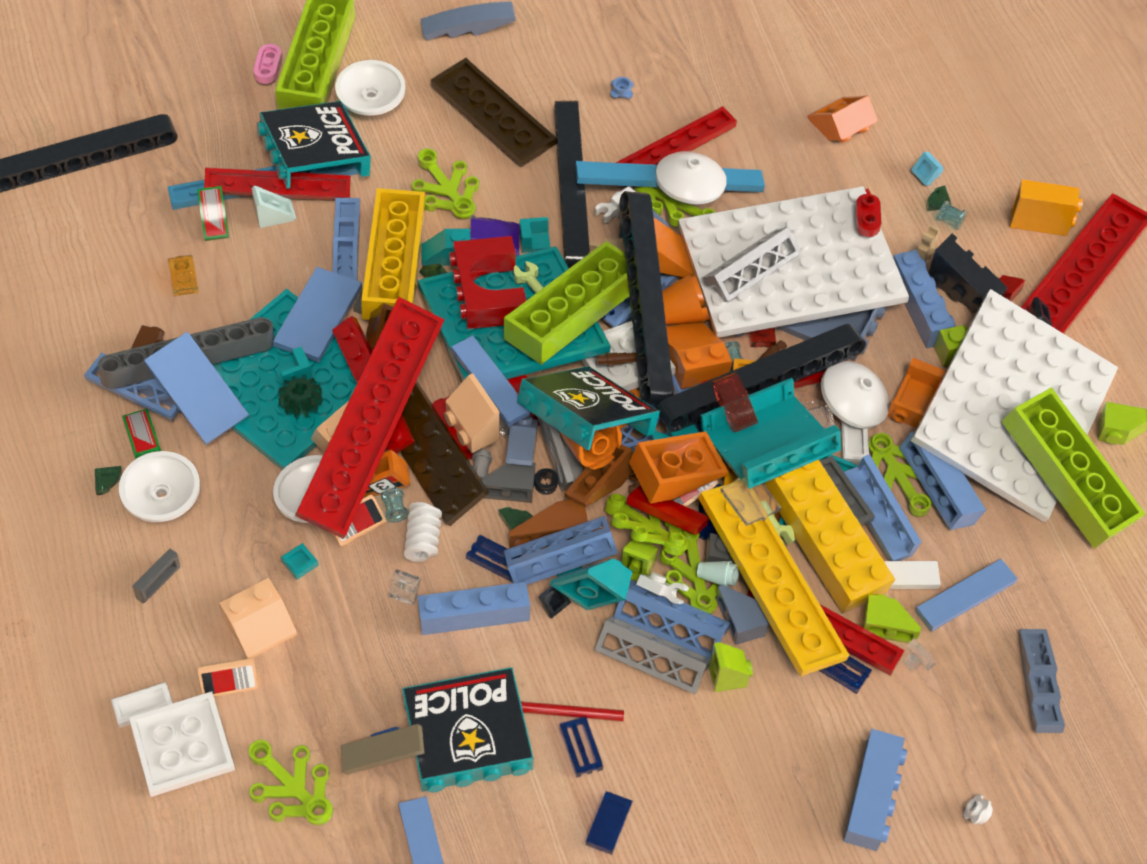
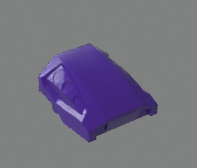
[470,215,519,256]

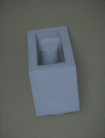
[506,416,538,466]
[716,585,770,645]

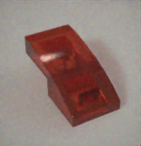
[712,372,758,432]

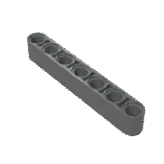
[98,317,274,389]

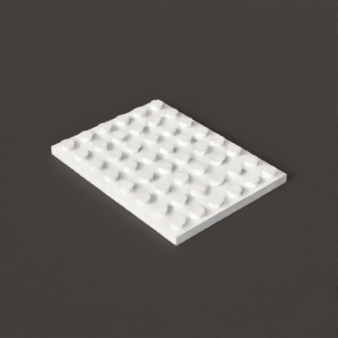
[678,186,909,337]
[911,289,1118,522]

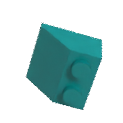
[550,558,632,611]

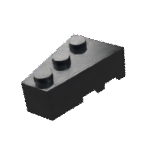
[928,233,1007,314]

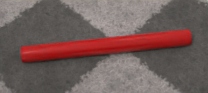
[521,701,624,721]

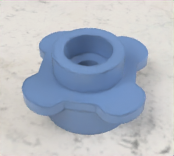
[610,77,634,99]

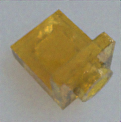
[168,255,199,297]

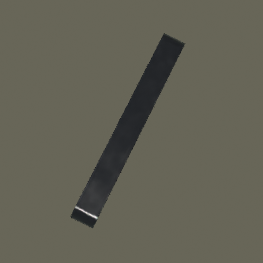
[554,100,590,268]
[0,114,178,193]
[619,191,674,405]
[656,323,866,432]

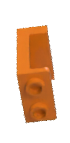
[887,358,946,428]

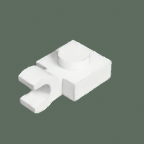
[595,186,635,223]
[636,572,689,604]

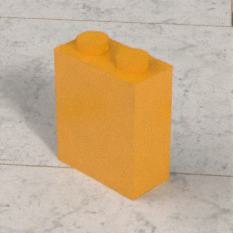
[1010,179,1083,236]

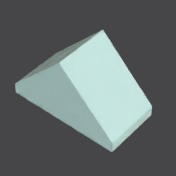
[252,186,296,228]

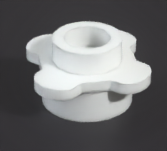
[963,794,993,825]

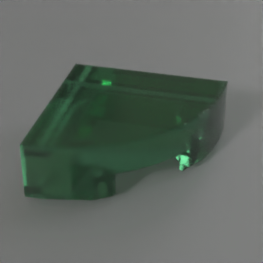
[926,186,951,211]
[419,264,447,278]
[95,466,123,496]
[498,507,533,531]

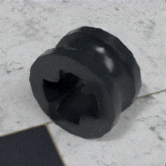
[534,468,558,495]

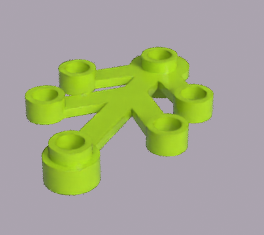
[412,148,479,219]
[634,186,716,226]
[867,433,931,517]
[605,493,689,556]
[660,528,721,614]
[248,740,333,825]

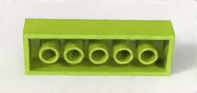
[275,0,356,110]
[504,241,629,365]
[1001,387,1146,549]

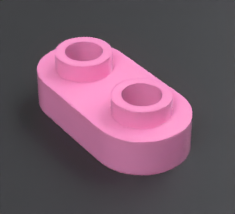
[253,44,282,84]

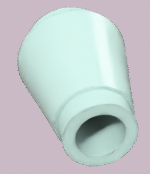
[697,561,739,587]

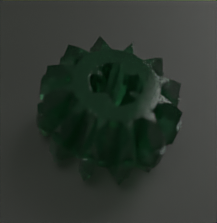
[278,374,323,419]

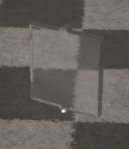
[720,478,782,526]

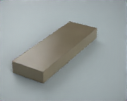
[341,724,424,775]

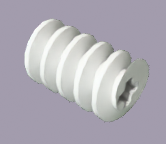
[404,502,442,562]

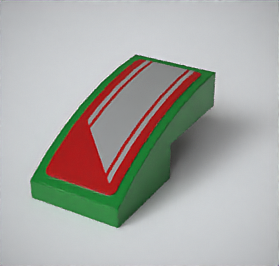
[197,186,229,241]
[122,409,161,459]

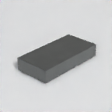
[132,548,180,604]

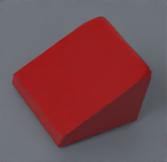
[999,275,1025,301]

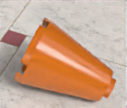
[662,273,709,325]
[559,426,622,470]

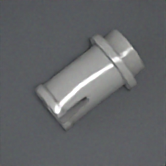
[472,449,493,479]

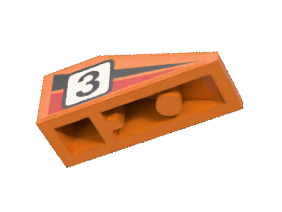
[363,450,411,498]

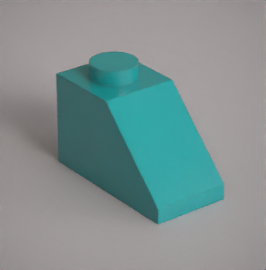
[422,228,470,266]

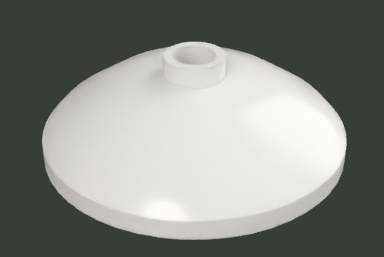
[335,60,405,115]
[655,151,726,204]
[821,361,890,429]
[119,451,200,522]
[273,455,323,523]

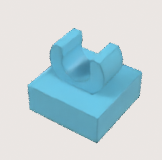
[911,152,944,185]

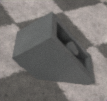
[481,463,536,503]

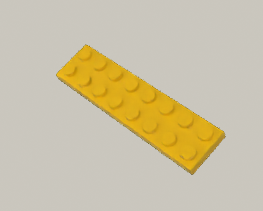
[698,480,849,677]

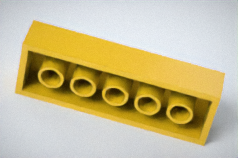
[361,188,425,320]
[762,460,896,614]

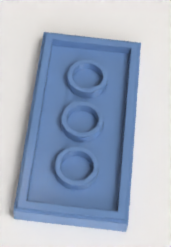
[273,267,362,363]
[144,331,249,446]

